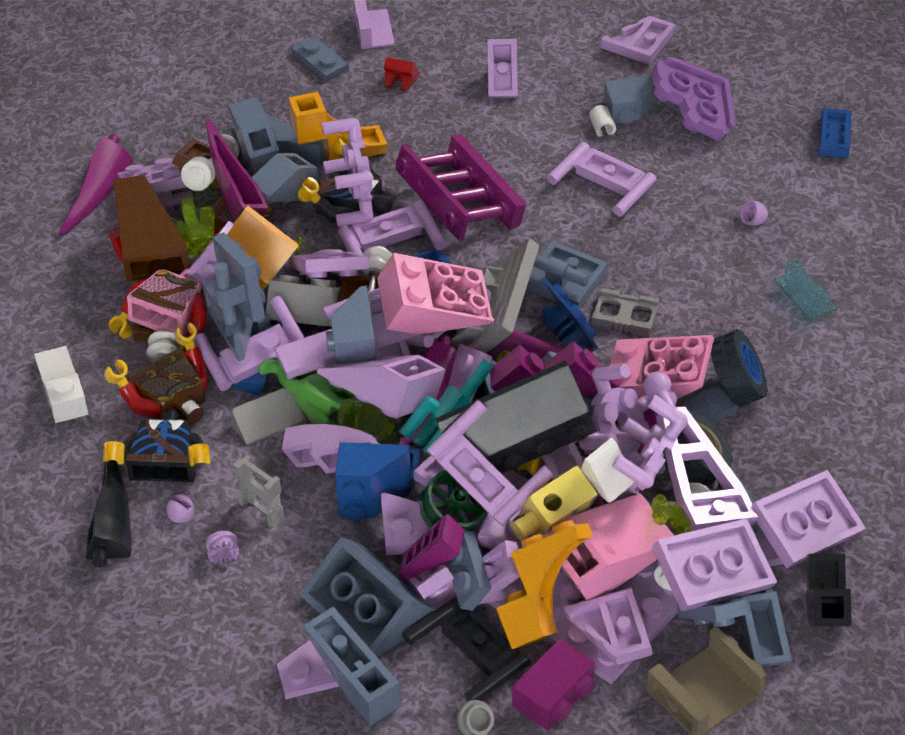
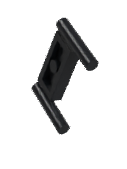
[402,595,530,702]

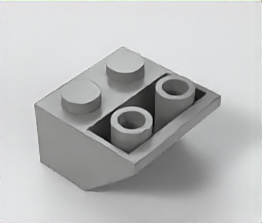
[266,275,340,326]

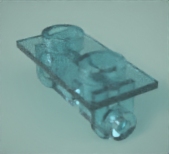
[774,259,837,321]

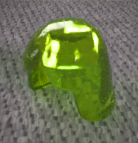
[337,398,396,443]

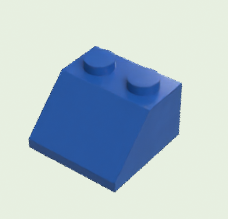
[335,442,411,521]

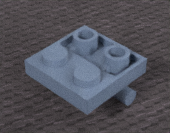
[212,232,266,325]
[526,241,608,309]

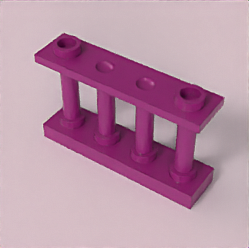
[395,134,527,241]

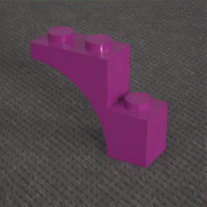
[490,341,621,398]

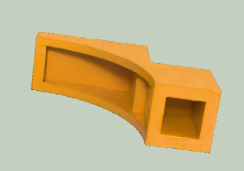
[289,92,388,161]
[496,520,593,649]

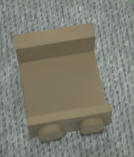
[646,627,767,735]

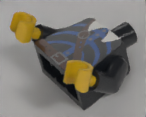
[298,132,393,223]
[103,409,211,482]

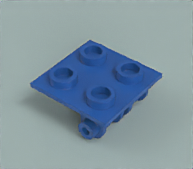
[542,277,598,350]

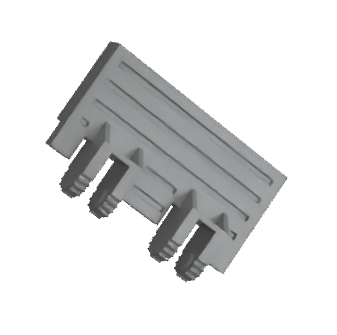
[451,238,540,354]

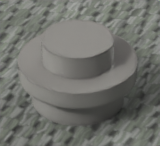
[457,700,494,735]

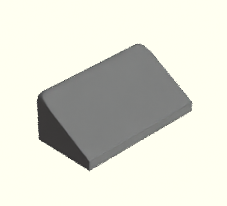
[231,388,307,446]

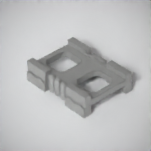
[591,288,660,338]
[233,455,284,528]

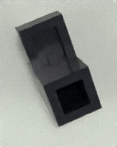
[805,554,852,627]

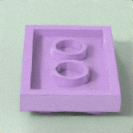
[752,470,866,569]
[652,518,777,612]

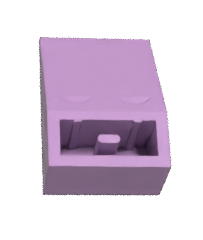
[317,355,446,418]

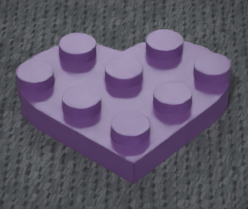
[651,57,735,141]

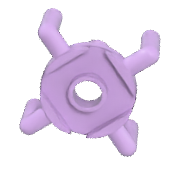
[321,118,373,227]
[579,364,677,474]
[595,394,688,503]

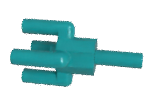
[399,358,494,456]

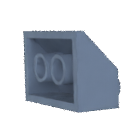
[299,537,433,658]

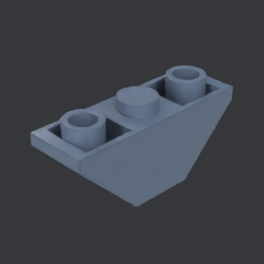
[227,97,279,177]
[251,153,321,204]

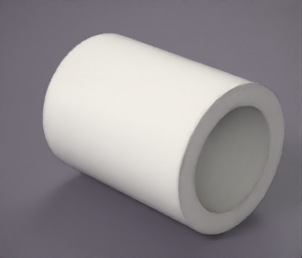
[589,105,616,137]

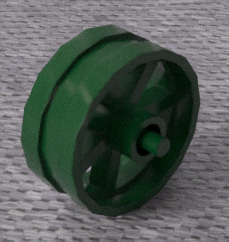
[419,470,487,531]

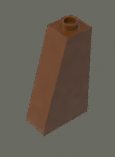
[113,175,190,282]

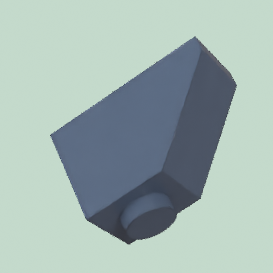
[604,75,660,124]
[326,286,377,364]

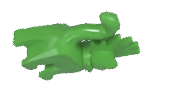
[258,359,374,425]

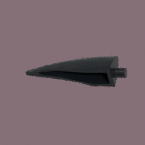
[86,460,132,568]

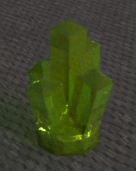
[174,197,215,257]

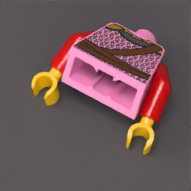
[109,268,207,352]

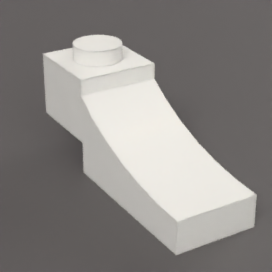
[34,346,88,423]

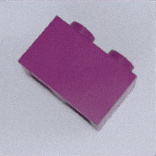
[512,639,596,730]

